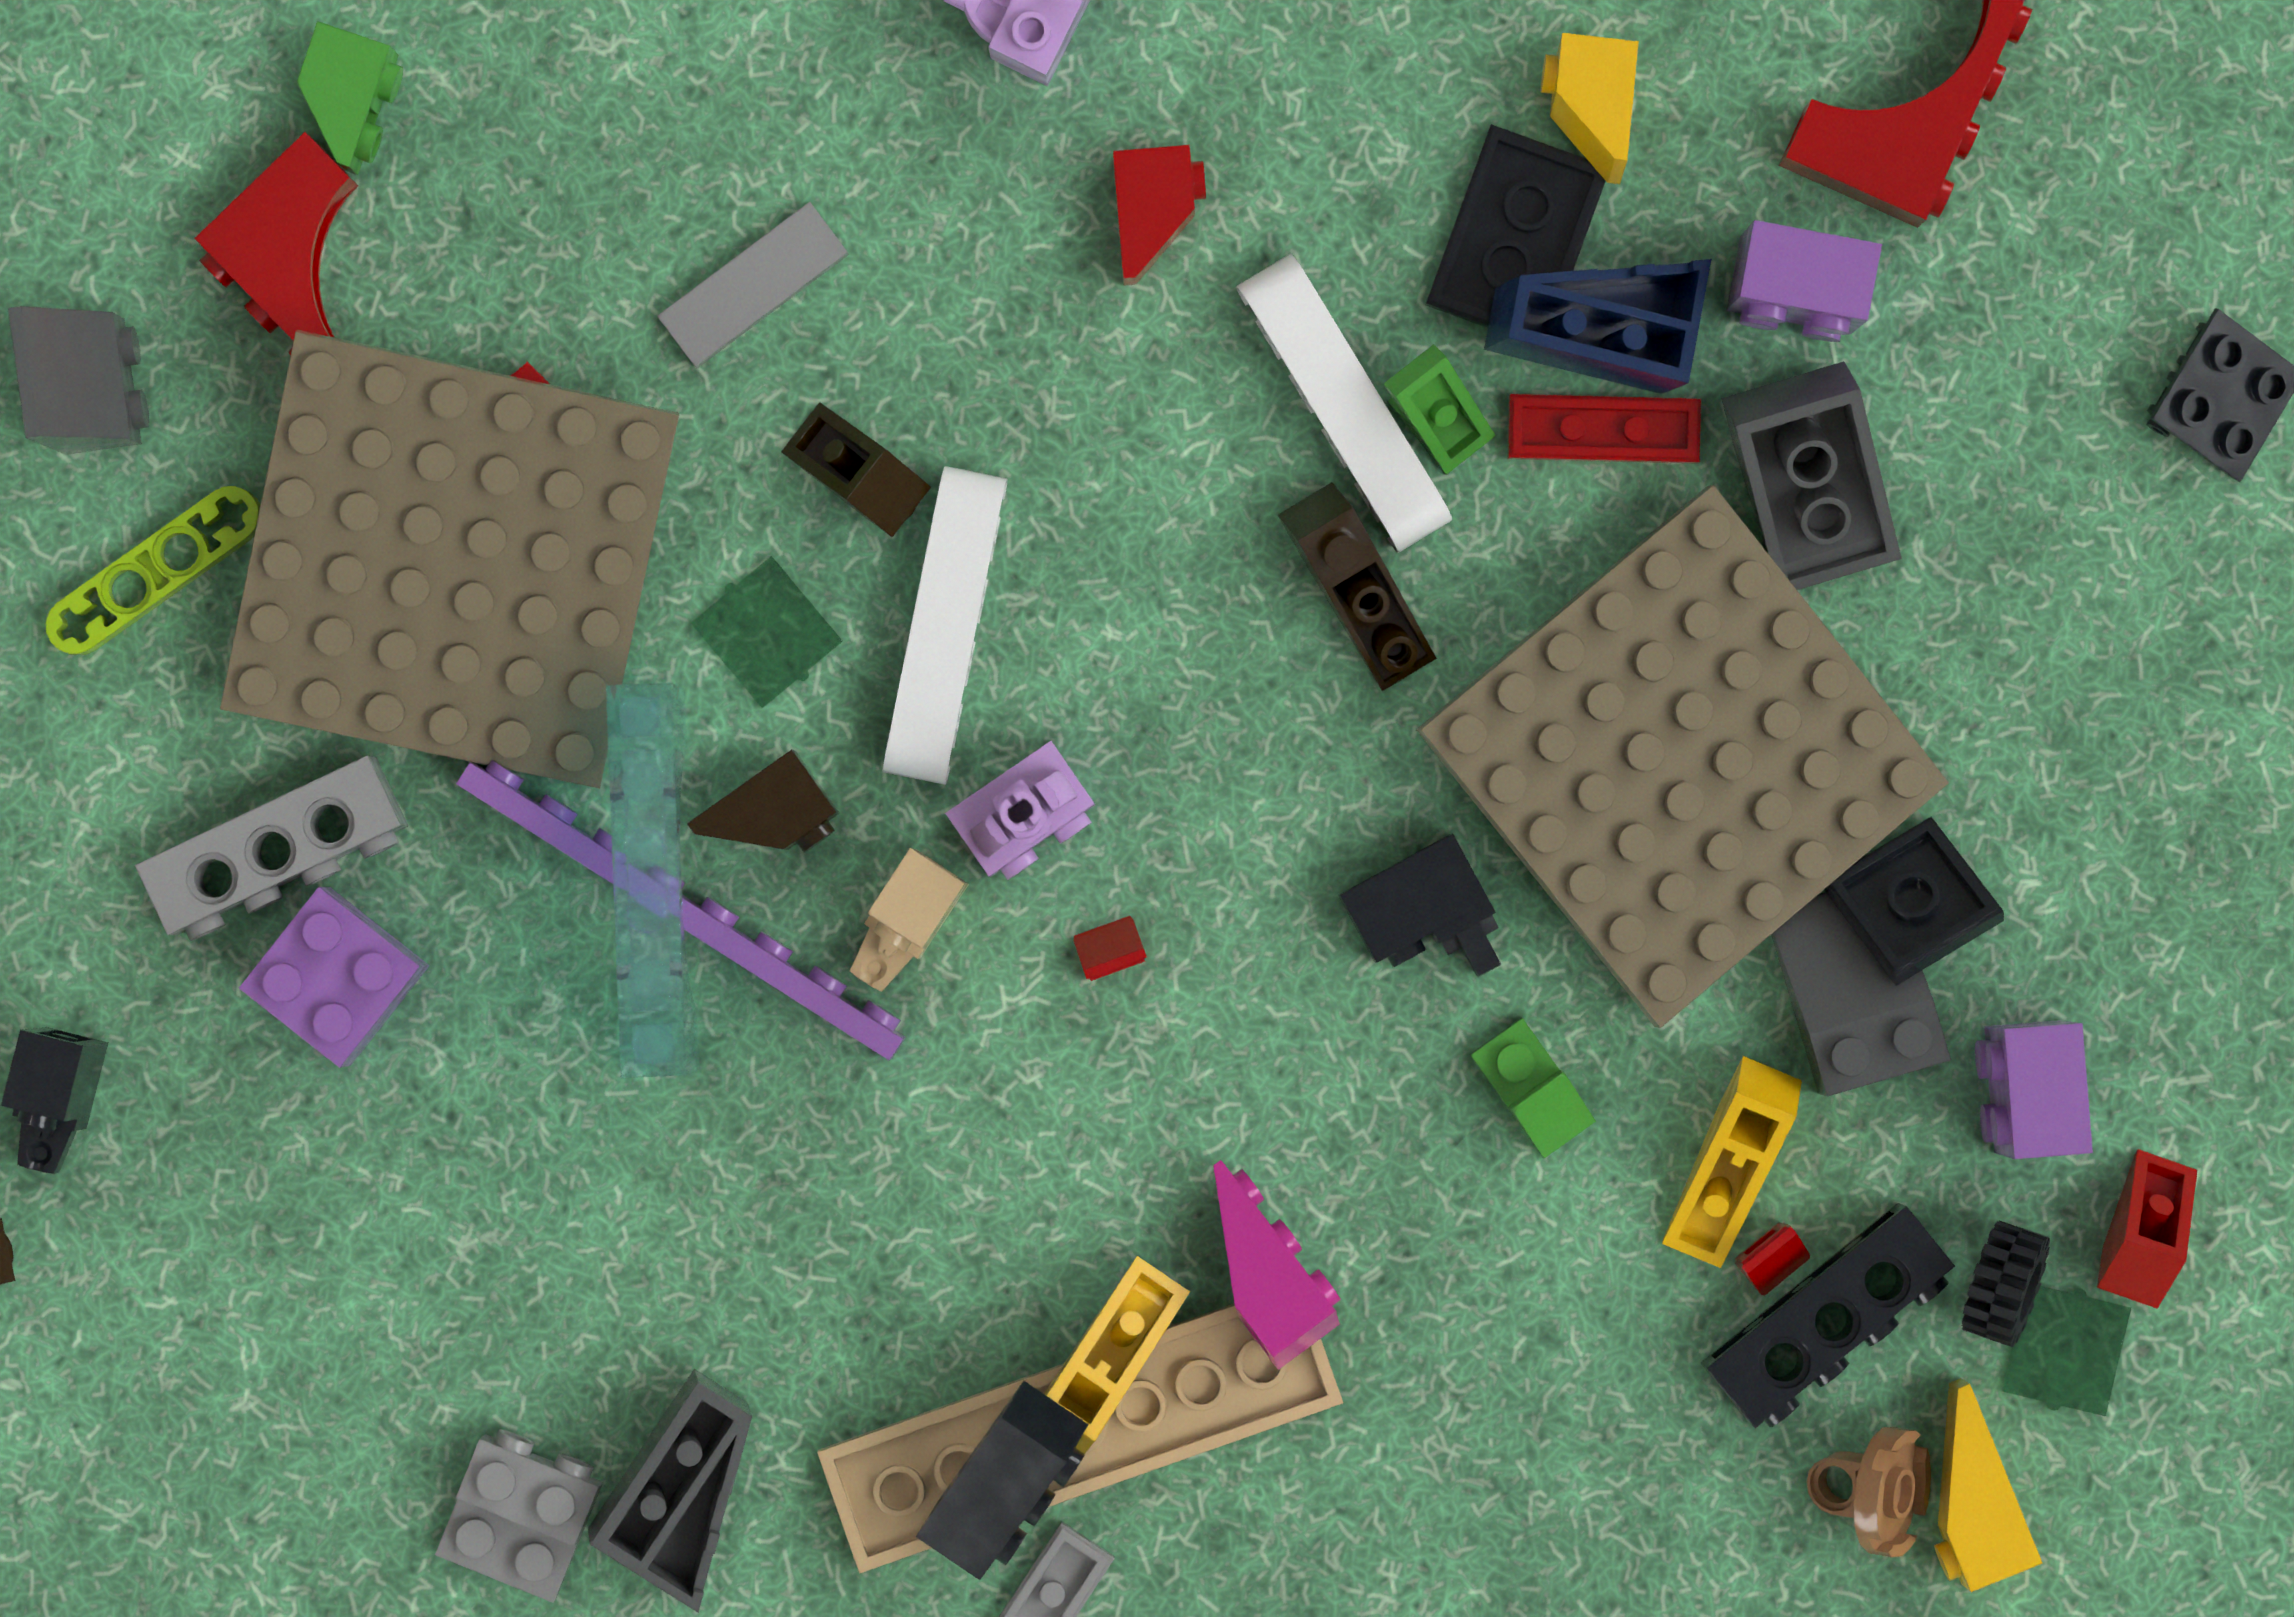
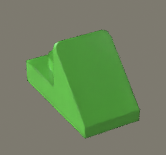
[1383,344,1496,475]
[1470,1018,1596,1158]

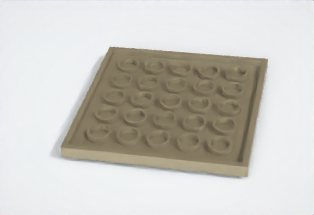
[220,330,679,788]
[1416,485,1949,1028]

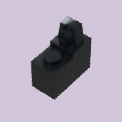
[1338,834,1501,977]
[1,1027,109,1174]

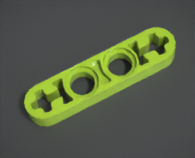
[46,486,261,655]

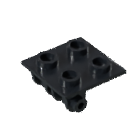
[2146,308,2294,482]

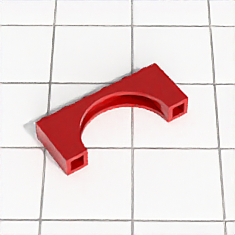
[1779,0,2032,228]
[194,132,551,385]

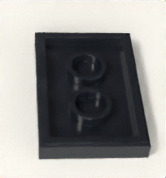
[1425,124,1606,328]

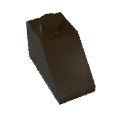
[781,402,931,537]
[687,749,840,853]

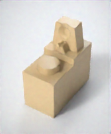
[850,848,969,992]

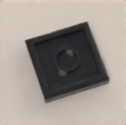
[1825,817,2004,986]

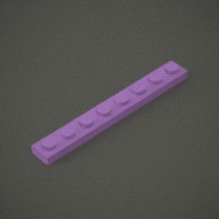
[456,760,906,1061]

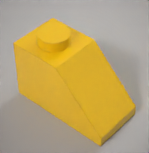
[1541,33,1639,184]

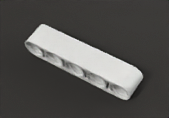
[1236,253,1453,553]
[883,466,1008,785]

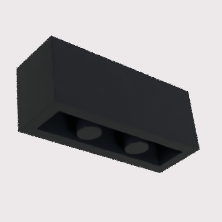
[916,1381,1089,1580]

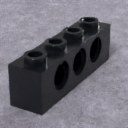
[1701,1203,1955,1428]

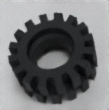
[1962,1221,2050,1347]

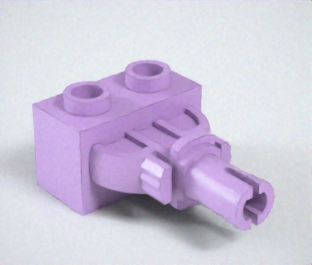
[944,0,1090,86]
[945,741,1095,880]

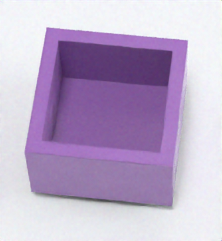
[1726,220,1882,342]
[239,887,430,1068]
[1975,1020,2093,1159]

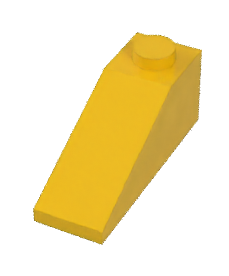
[1662,1056,1802,1268]
[1044,1256,1190,1454]
[1934,1378,2043,1592]

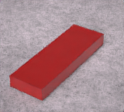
[1507,394,1701,464]

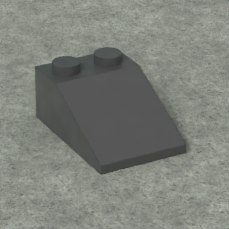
[8,306,149,455]
[1721,361,1902,590]
[1771,893,1951,1097]

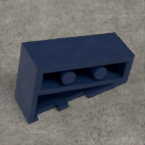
[1484,259,1712,394]

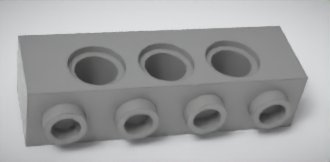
[135,755,409,941]

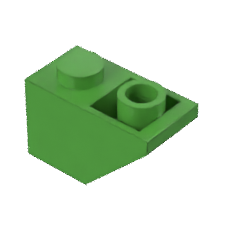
[297,21,403,175]

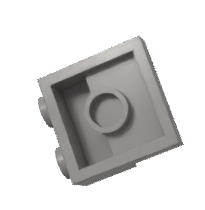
[435,1429,603,1603]

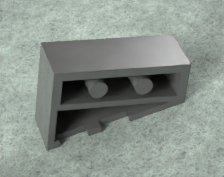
[588,1369,752,1613]

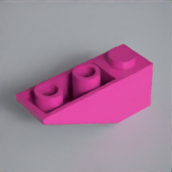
[1213,1160,1341,1370]

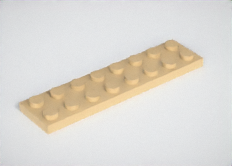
[817,1304,1343,1574]

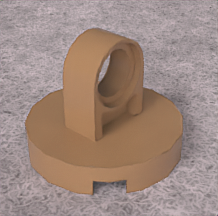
[1807,1427,1931,1557]

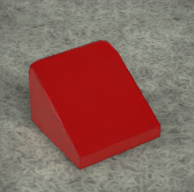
[1073,916,1147,981]
[1735,1222,1810,1296]

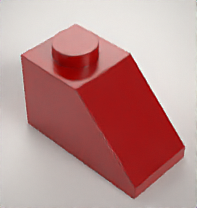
[1113,145,1206,286]
[2097,1149,2198,1309]

